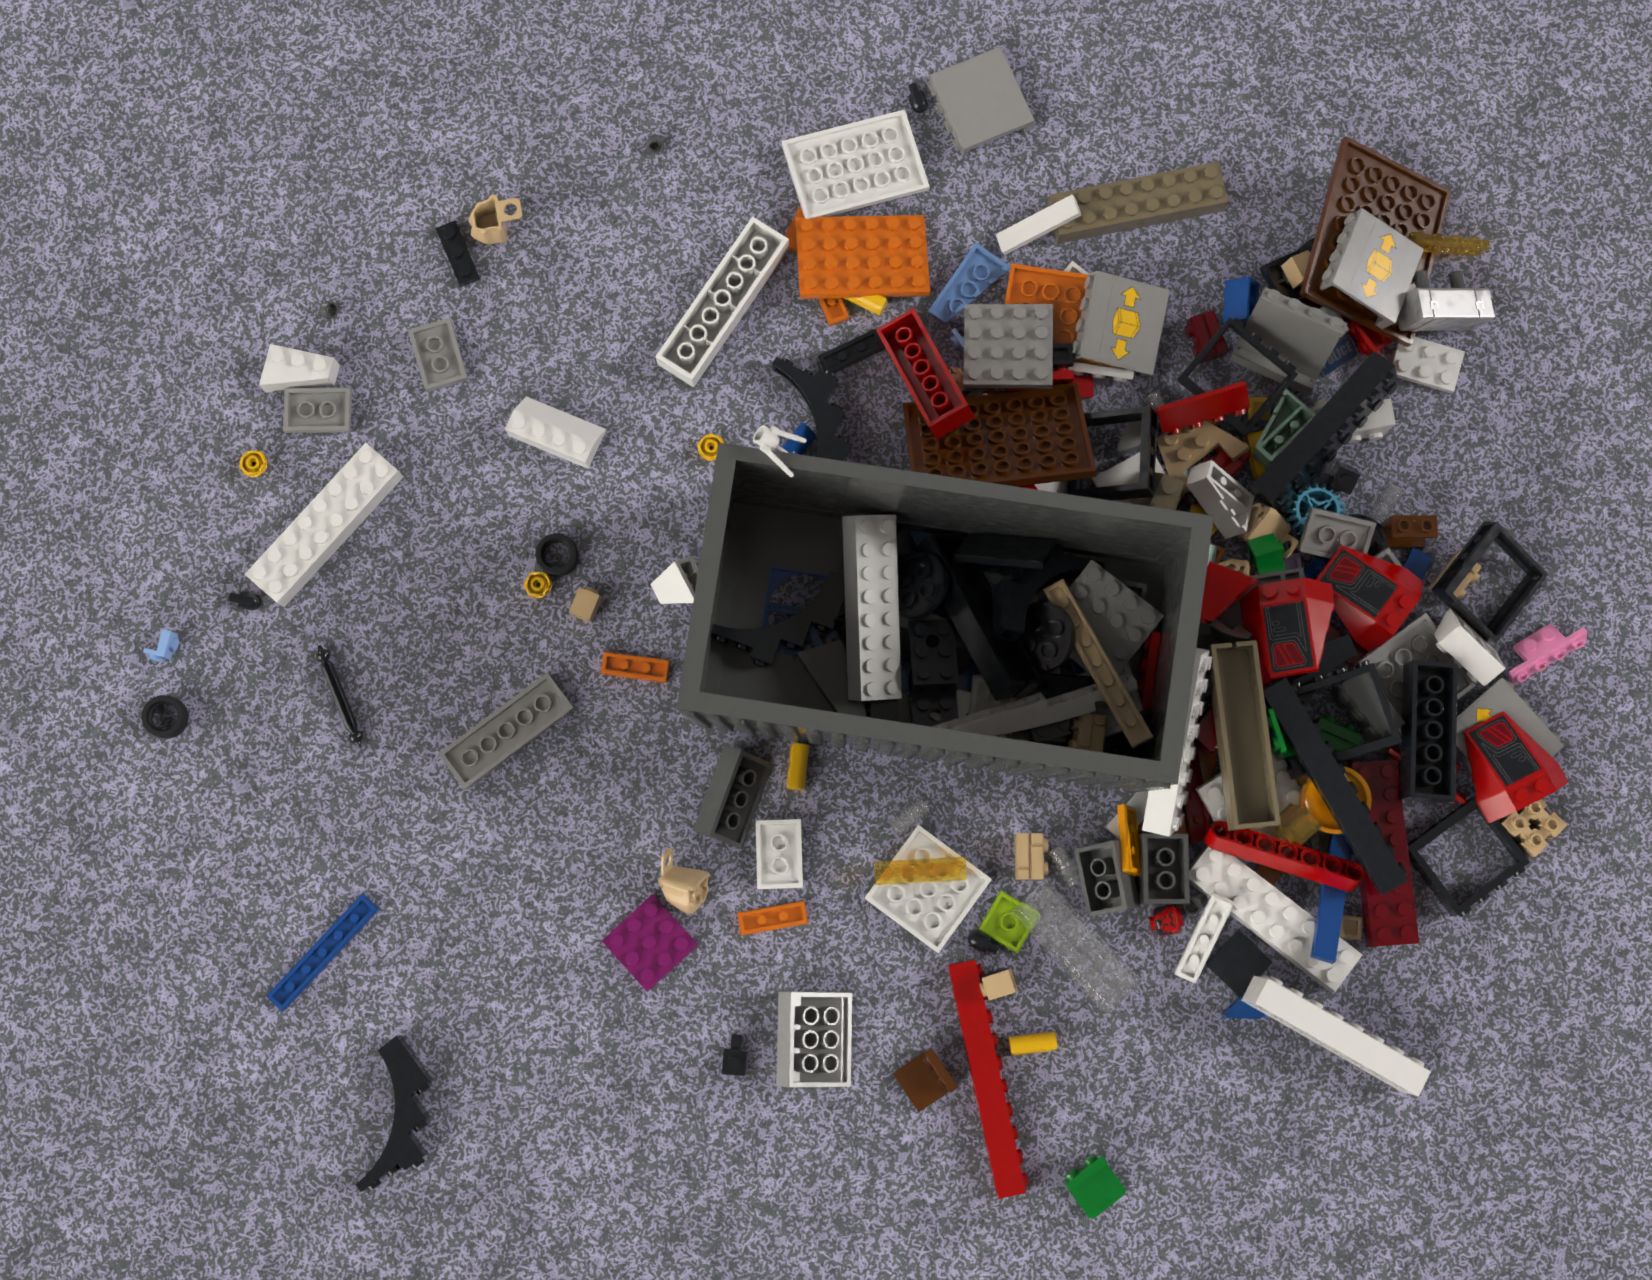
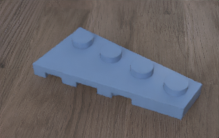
[927,242,1011,325]

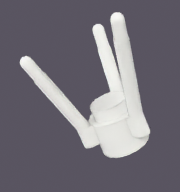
[753,425,807,477]

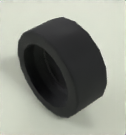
[535,533,579,577]
[141,695,189,739]

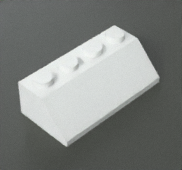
[505,396,606,469]

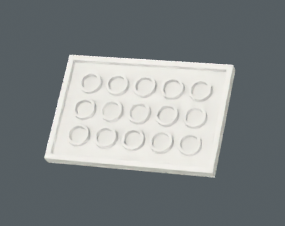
[782,109,930,219]

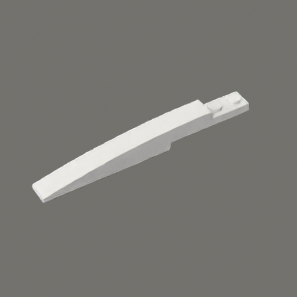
[932,673,1138,736]

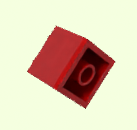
[1200,561,1258,624]

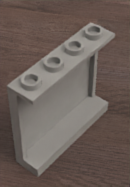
[927,47,1035,157]

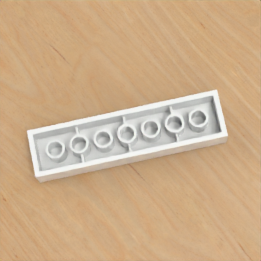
[655,216,789,387]
[245,443,404,607]
[842,515,902,701]
[1142,648,1212,836]
[1189,845,1362,992]
[1241,975,1431,1097]

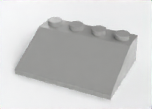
[776,992,852,1087]

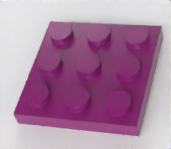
[602,894,698,992]

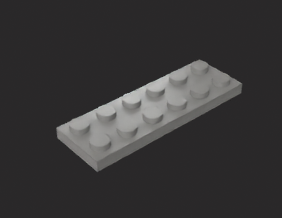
[438,672,575,790]

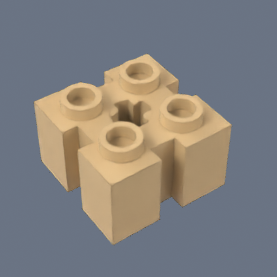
[1499,799,1567,858]

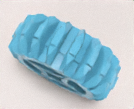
[1285,482,1346,537]

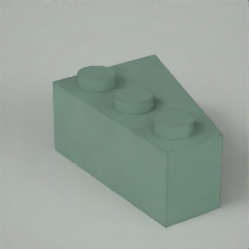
[1253,388,1316,469]

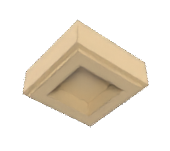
[1339,915,1363,941]

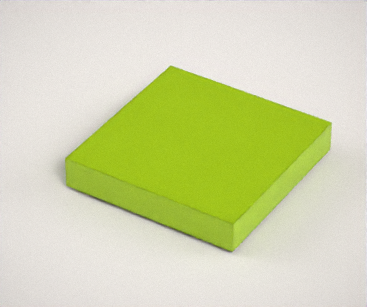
[977,890,1040,953]

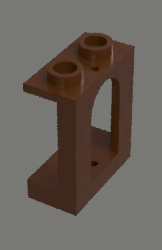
[1381,515,1438,549]

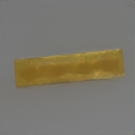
[1408,232,1490,256]
[874,857,967,885]

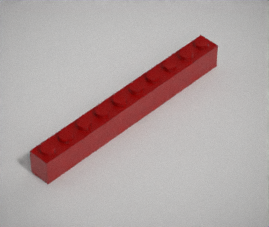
[947,959,1029,1199]

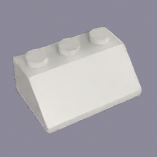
[1434,608,1506,686]

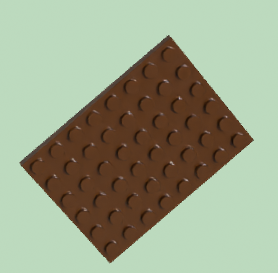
[1299,136,1451,347]
[903,382,1096,487]

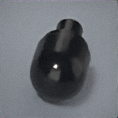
[908,83,928,113]
[229,591,261,610]
[968,930,999,954]

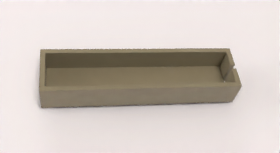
[1047,161,1229,244]
[1205,640,1281,831]

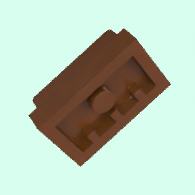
[893,1047,958,1112]

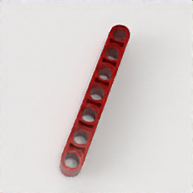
[1204,821,1365,892]

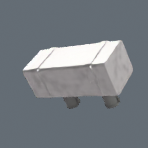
[1397,270,1494,332]

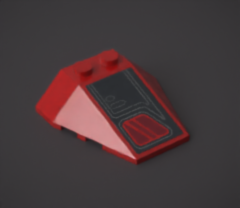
[1315,545,1424,652]
[1240,577,1335,679]
[1463,711,1569,823]

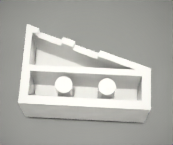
[259,344,340,393]
[1348,398,1396,443]
[1187,460,1255,539]

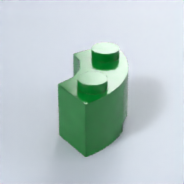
[1247,533,1286,575]

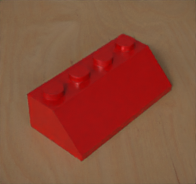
[1155,381,1250,436]

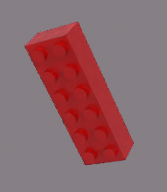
[876,308,975,440]

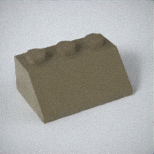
[1130,472,1186,510]

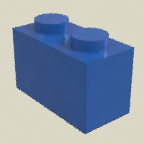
[1222,276,1259,325]

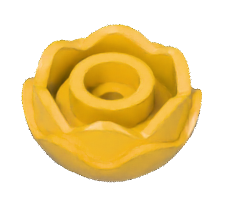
[698,434,724,461]
[239,450,267,477]
[524,571,552,598]

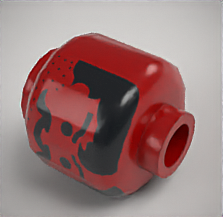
[1149,904,1184,937]

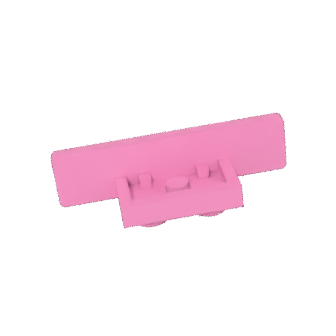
[1509,623,1587,686]

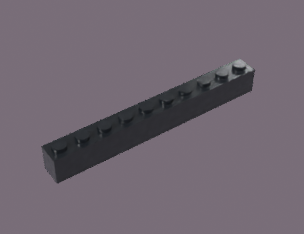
[1263,678,1408,895]

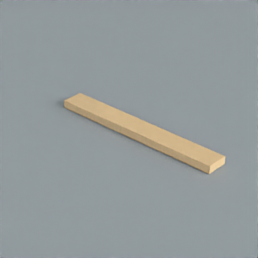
[1043,579,1154,749]

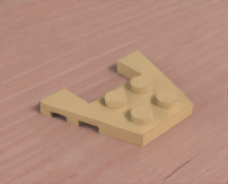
[1156,421,1250,501]

